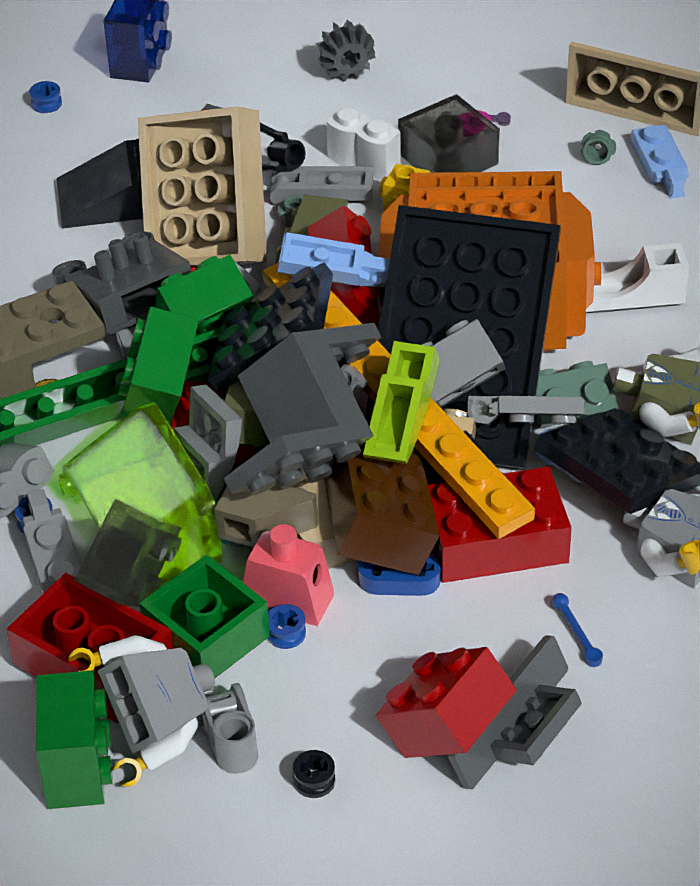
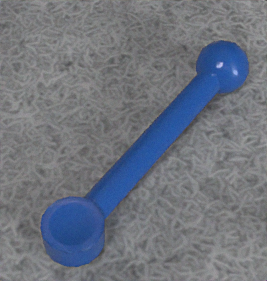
[551,593,603,667]

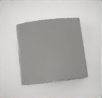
[173,385,242,502]

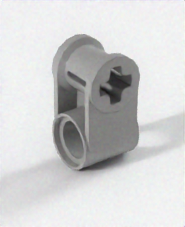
[197,683,258,774]

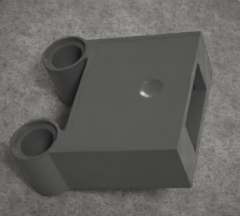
[52,231,192,335]

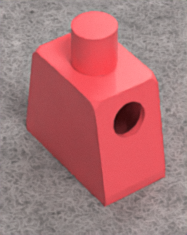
[243,524,334,627]

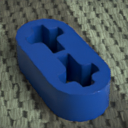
[358,554,441,596]

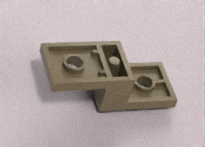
[0,280,106,399]

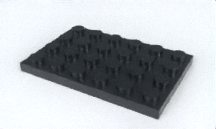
[365,205,561,470]

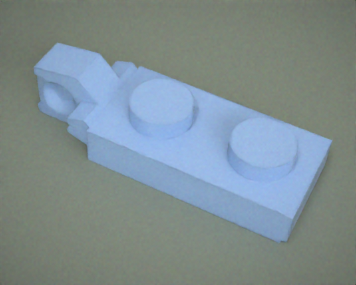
[631,125,689,199]
[278,232,390,287]

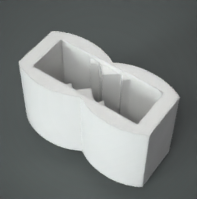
[326,108,401,179]

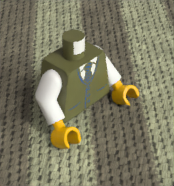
[612,347,700,445]

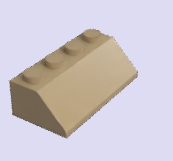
[566,41,700,136]

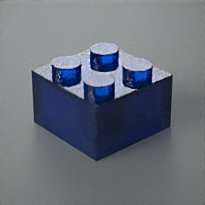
[103,0,172,83]

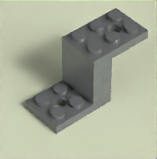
[224,323,382,495]

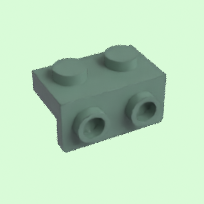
[535,361,619,429]

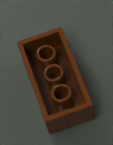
[324,415,440,575]

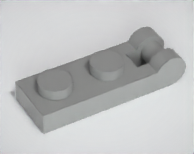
[270,166,373,206]

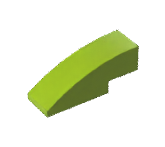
[363,341,440,464]

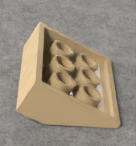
[138,106,267,267]

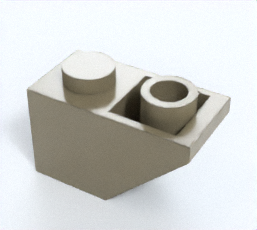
[214,484,319,548]

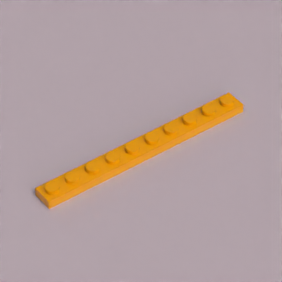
[263,262,535,539]

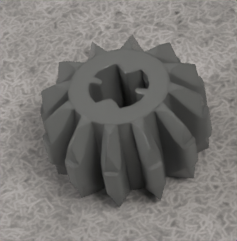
[316,20,376,81]

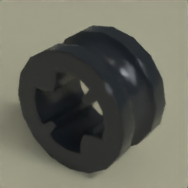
[293,750,336,798]

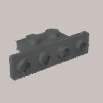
[448,635,582,789]

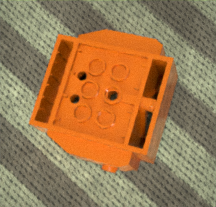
[377,171,601,352]

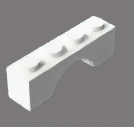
[586,243,690,313]

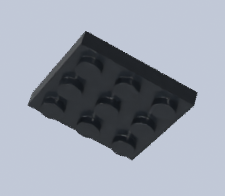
[208,262,333,392]
[534,408,700,514]

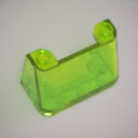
[58,402,223,597]

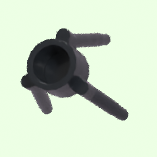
[260,122,306,173]

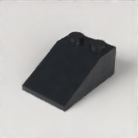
[56,138,143,229]

